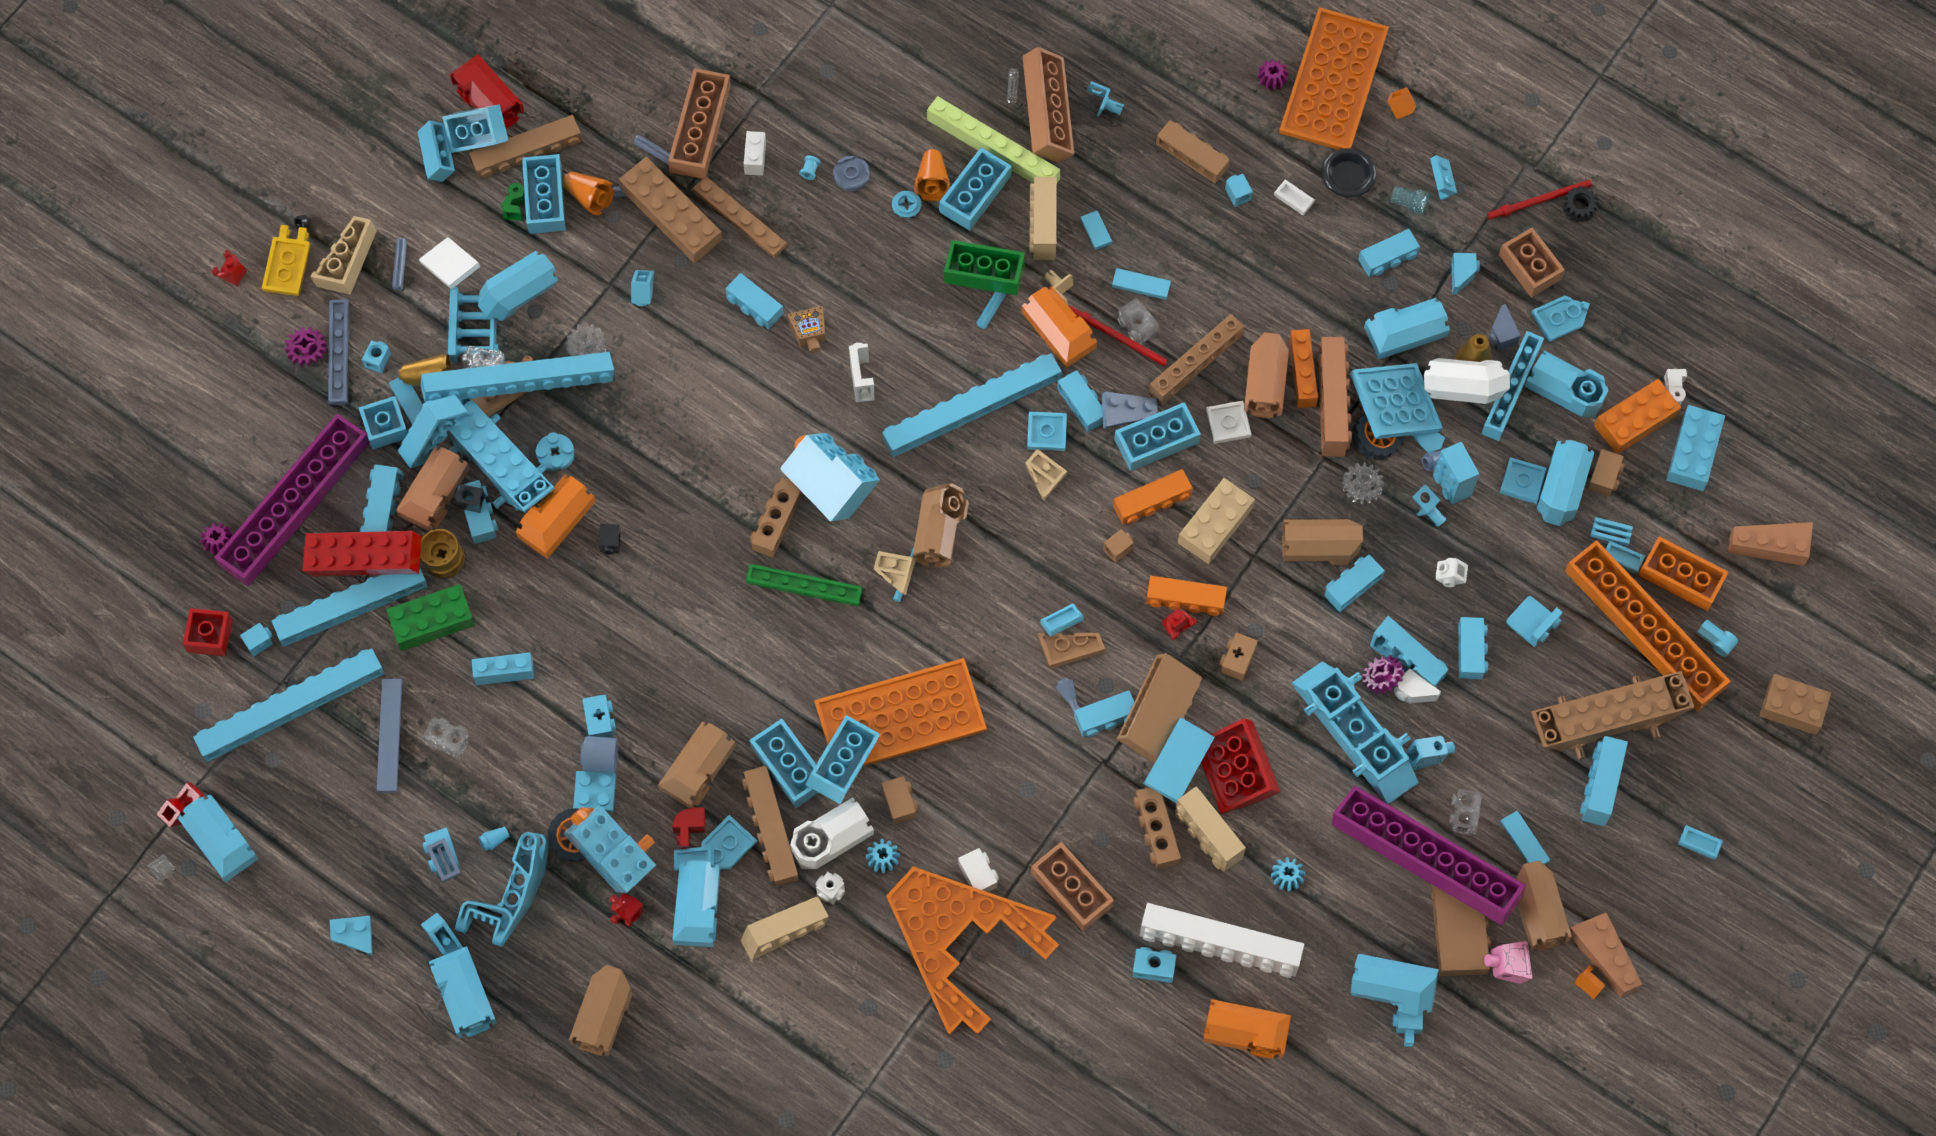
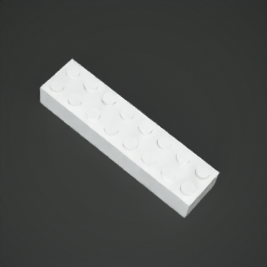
[1140,903,1304,978]

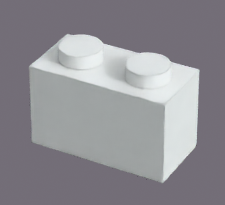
[744,131,766,175]
[958,848,999,892]

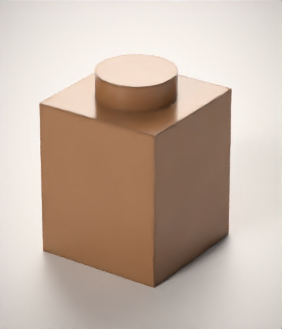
[1103,529,1134,563]

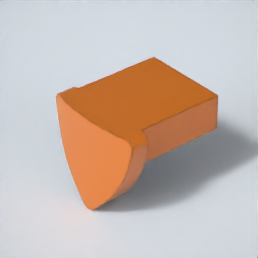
[1575,965,1606,999]

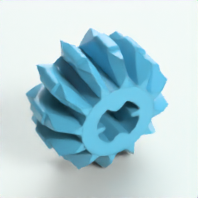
[866,839,900,874]
[1271,857,1305,892]

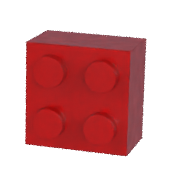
[183,608,233,656]

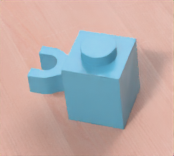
[1393,1010,1423,1047]

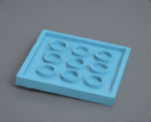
[1350,363,1443,439]

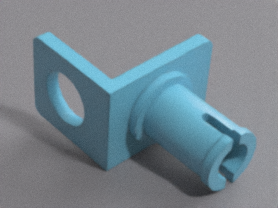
[1087,82,1124,117]
[1413,485,1446,527]

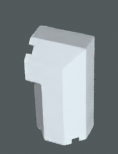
[1424,358,1510,404]
[791,797,874,869]

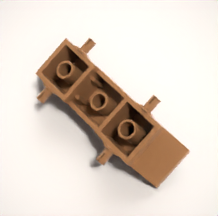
[1531,671,1694,760]

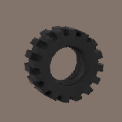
[1563,186,1598,223]

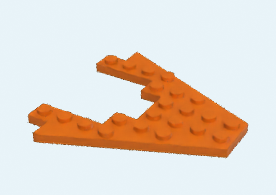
[886,867,1059,1035]

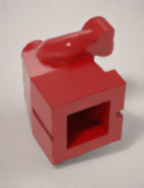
[211,250,247,286]
[1162,609,1196,640]
[609,893,643,927]

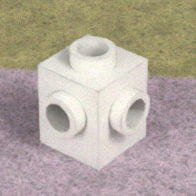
[1436,558,1468,587]
[816,872,845,905]

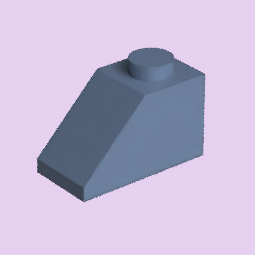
[1489,304,1521,351]

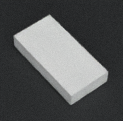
[1274,180,1315,216]

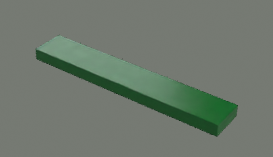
[746,564,863,607]

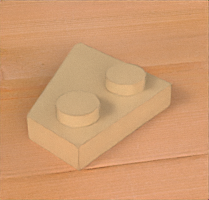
[1025,449,1067,500]
[874,551,916,595]

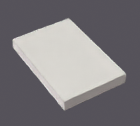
[419,237,480,289]

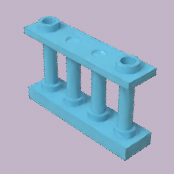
[448,287,499,363]

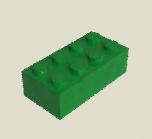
[944,240,1025,296]
[386,584,475,651]

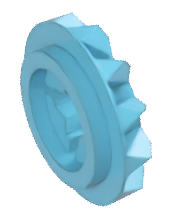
[892,191,921,219]

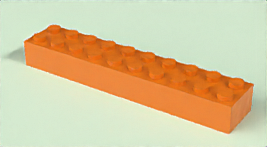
[1565,540,1730,712]

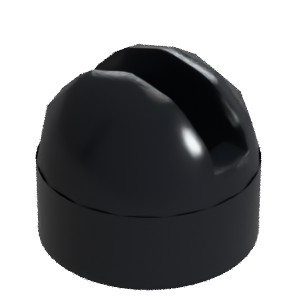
[294,215,310,230]

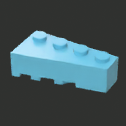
[398,395,467,468]
[360,464,404,532]
[1370,616,1448,688]

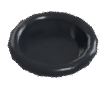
[1321,148,1377,198]

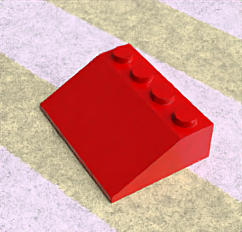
[1201,718,1280,814]

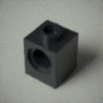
[454,484,485,513]
[598,524,621,555]

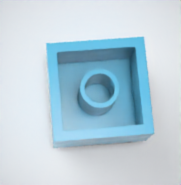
[359,396,408,449]

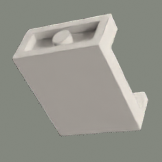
[849,343,875,402]

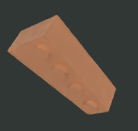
[1728,522,1813,566]
[1570,913,1642,998]

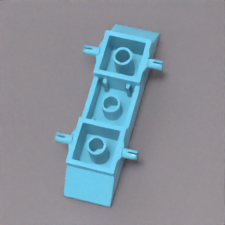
[446,398,555,512]
[1291,661,1419,804]

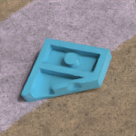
[330,916,373,955]

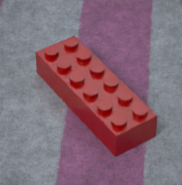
[302,531,422,576]

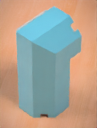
[478,251,558,321]
[1364,298,1450,360]
[1525,351,1609,418]
[1537,440,1594,526]
[178,795,258,883]
[673,860,721,947]
[429,946,497,1038]
[1351,954,1438,1016]

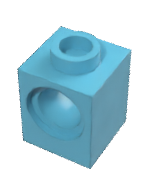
[362,340,391,374]
[240,623,273,657]

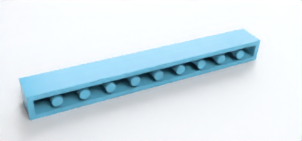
[421,352,614,402]
[882,353,1062,458]
[193,648,385,763]

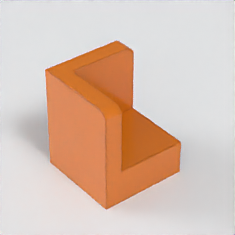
[1387,87,1416,119]

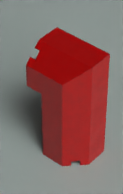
[449,54,524,130]

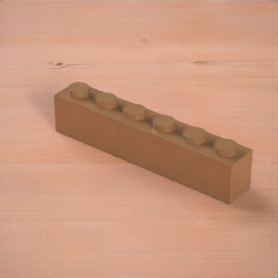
[469,115,582,179]
[741,766,799,887]

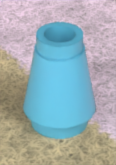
[478,827,510,851]

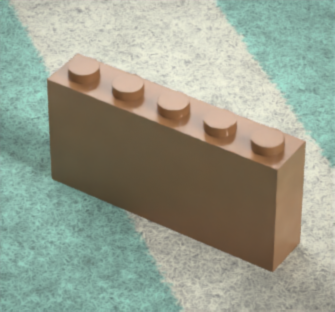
[1117,653,1202,763]
[1431,884,1492,976]

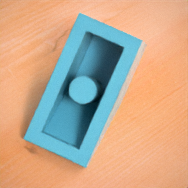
[1451,253,1480,295]
[631,270,654,306]
[421,913,463,956]

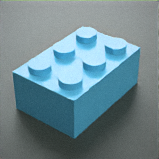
[442,104,508,153]
[1433,442,1479,505]

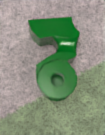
[501,183,525,221]

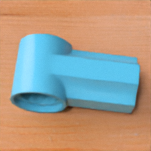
[1696,620,1738,657]

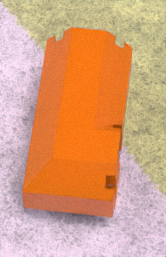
[1022,286,1097,368]
[516,475,596,559]
[1203,999,1291,1059]

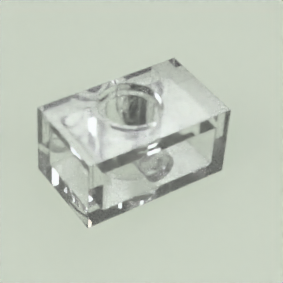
[1118,298,1159,344]

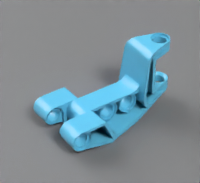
[455,832,549,947]

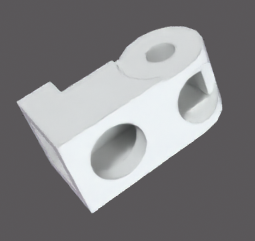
[1664,369,1687,405]

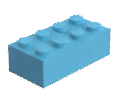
[939,147,1012,231]
[522,154,566,234]
[1114,402,1201,472]
[1666,405,1725,491]
[806,715,880,804]
[749,718,819,808]
[1580,736,1628,827]

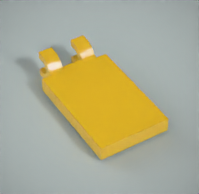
[262,225,311,296]

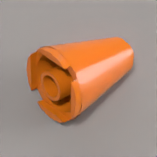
[914,149,951,202]
[562,172,614,215]

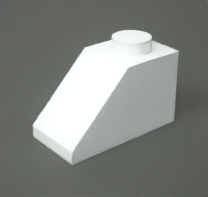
[1393,668,1441,704]

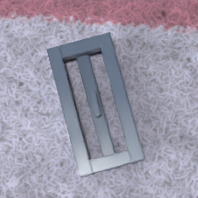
[426,838,462,883]

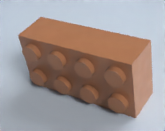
[1031,842,1114,932]

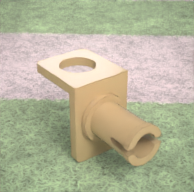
[1044,270,1073,305]

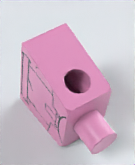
[1484,941,1532,984]

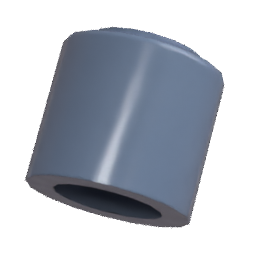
[580,736,619,773]

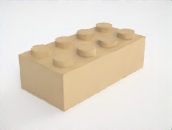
[1029,177,1057,260]
[1178,478,1255,564]
[1175,786,1246,872]

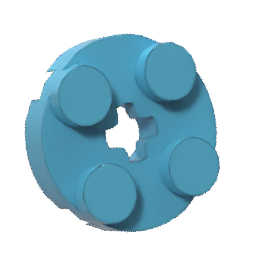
[536,432,574,471]

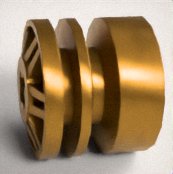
[420,529,465,578]

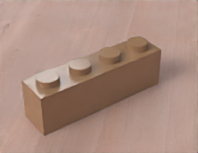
[1156,120,1230,184]

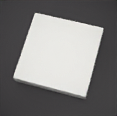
[1206,401,1252,444]

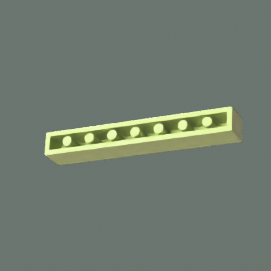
[927,96,1060,184]

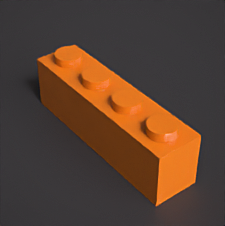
[1289,329,1318,408]
[1113,469,1193,525]
[1146,575,1227,616]

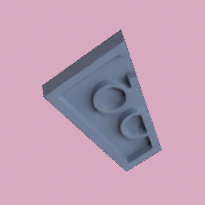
[1102,392,1157,429]

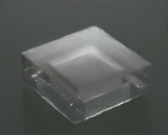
[147,854,176,882]

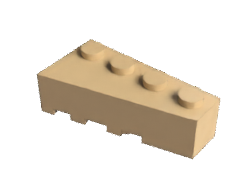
[310,216,377,295]
[741,896,829,961]

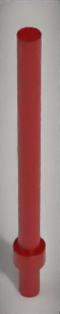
[1487,179,1592,220]
[1069,306,1168,366]

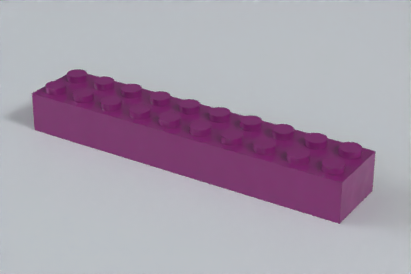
[214,414,370,587]
[1332,785,1526,926]

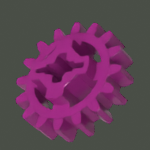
[285,327,327,367]
[1362,655,1405,694]

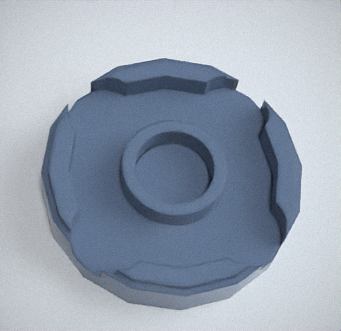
[833,156,870,191]

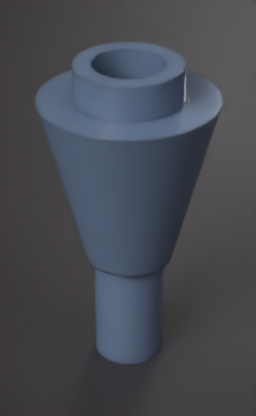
[1055,677,1080,713]

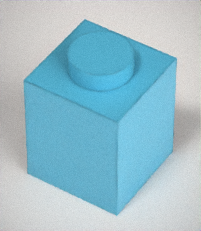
[1225,174,1253,207]

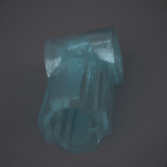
[1390,185,1430,214]

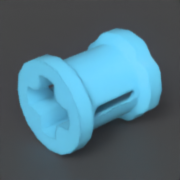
[799,156,821,180]

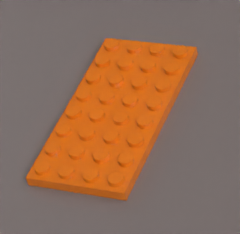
[1279,7,1389,150]
[814,658,987,766]

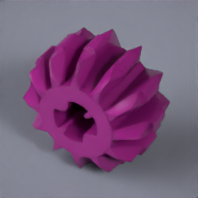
[1257,59,1289,90]
[200,522,233,555]

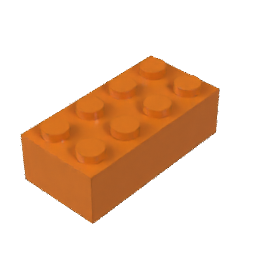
[1594,379,1681,454]
[1638,536,1729,612]

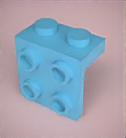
[1506,596,1563,647]

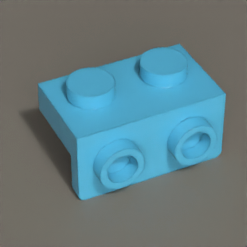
[1430,155,1457,200]

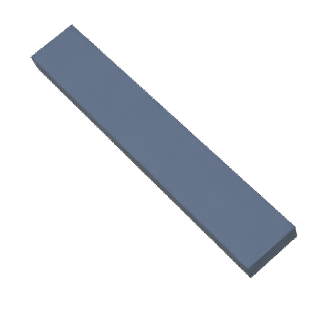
[328,299,349,405]
[377,679,403,793]

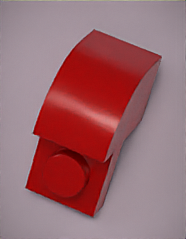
[157,782,204,827]
[672,807,706,849]

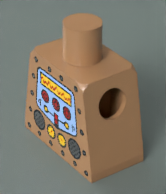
[788,306,826,353]

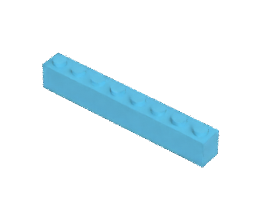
[271,567,428,647]

